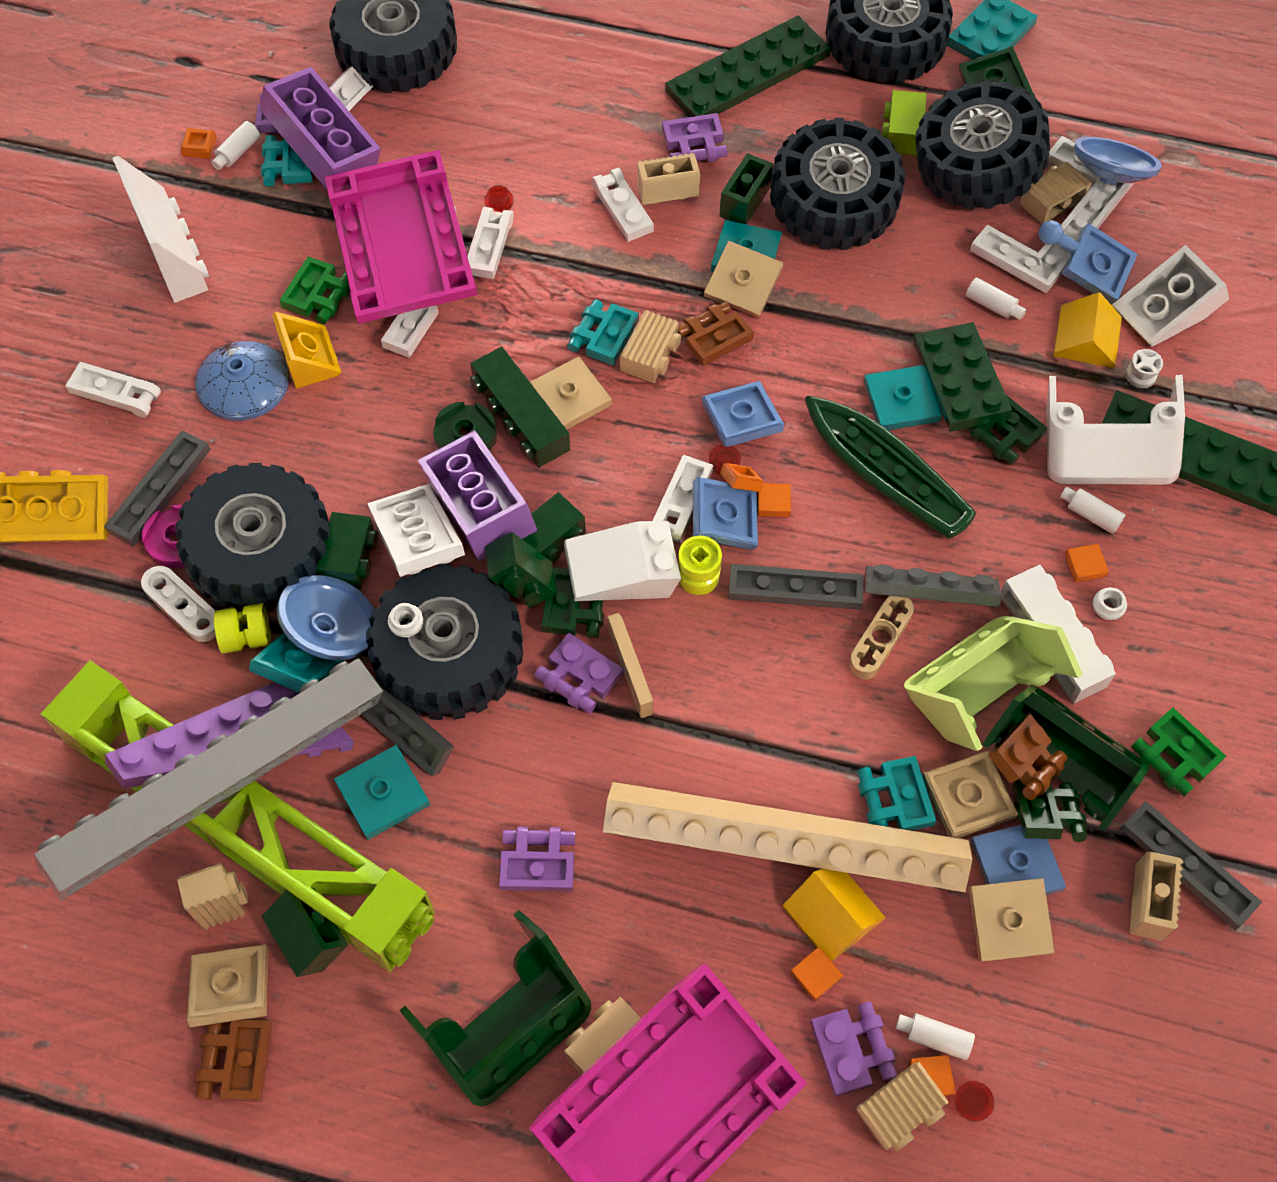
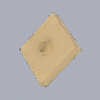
[704,241,783,318]
[530,356,612,429]
[922,751,1018,838]
[968,878,1055,962]
[187,944,268,1027]

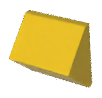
[1053,292,1122,368]
[272,311,342,389]
[782,869,886,962]

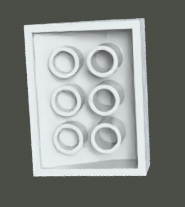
[113,156,209,303]

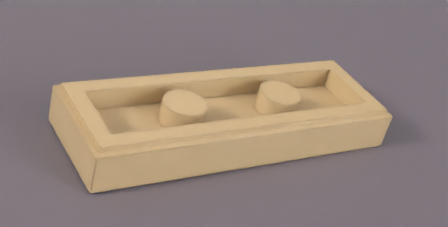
[608,613,653,719]

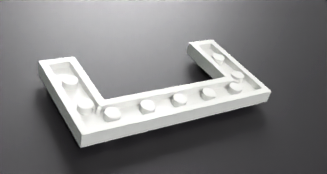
[970,136,1135,293]

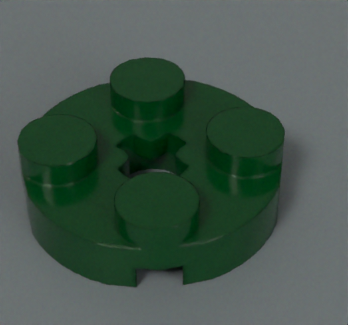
[433,402,497,451]

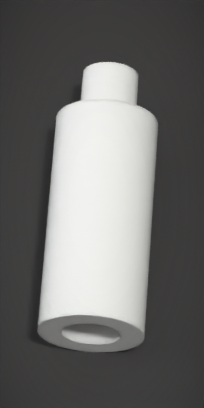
[211,121,260,170]
[965,277,1026,320]
[1060,487,1126,535]
[895,1013,975,1061]

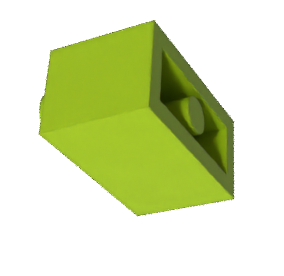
[881,90,927,156]

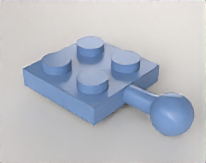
[1038,220,1137,305]

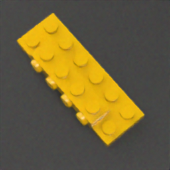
[0,470,108,543]

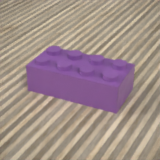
[260,67,381,189]
[418,430,537,562]

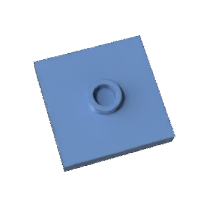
[702,381,784,448]
[693,476,758,550]
[970,825,1066,895]

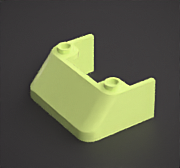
[904,616,1083,751]

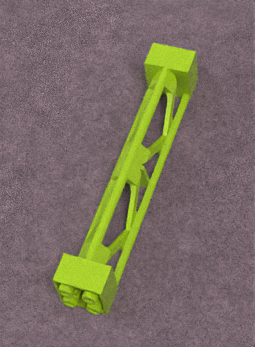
[41,660,435,973]

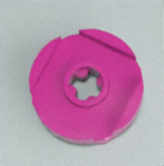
[142,505,185,568]

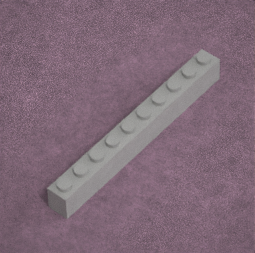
[34,658,383,901]

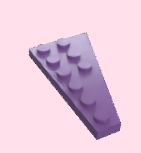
[105,682,354,789]

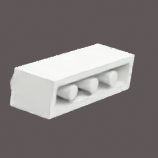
[1001,565,1116,704]

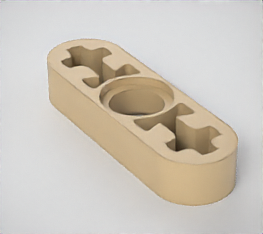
[849,596,914,680]

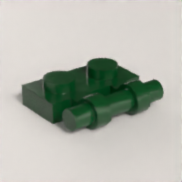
[965,394,1048,465]
[542,567,605,638]
[1012,779,1088,842]

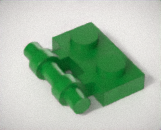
[279,256,351,324]
[1131,707,1227,797]

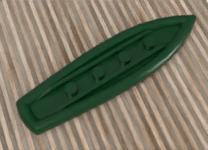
[805,395,976,539]

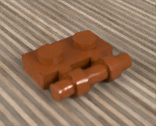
[678,301,754,366]
[988,714,1067,800]
[194,1019,272,1102]

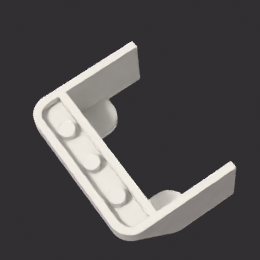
[1046,375,1185,485]

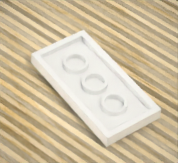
[367,484,465,577]

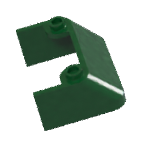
[982,685,1149,832]
[399,910,591,1106]

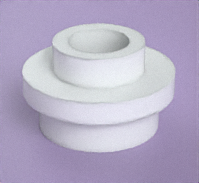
[1092,587,1127,620]
[388,603,423,637]

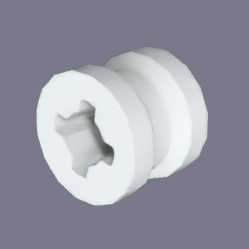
[1125,349,1163,388]

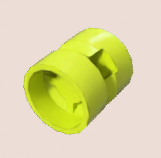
[678,536,722,595]
[214,603,271,654]

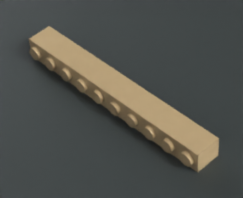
[603,782,972,892]

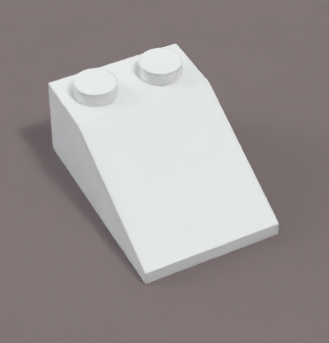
[1112,245,1229,347]
[564,521,681,601]

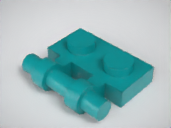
[261,135,313,187]
[567,299,639,366]
[857,756,937,831]

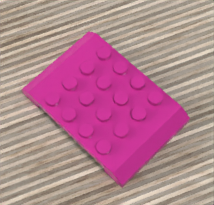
[325,150,478,324]
[528,964,807,1182]

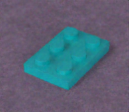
[947,0,1038,60]

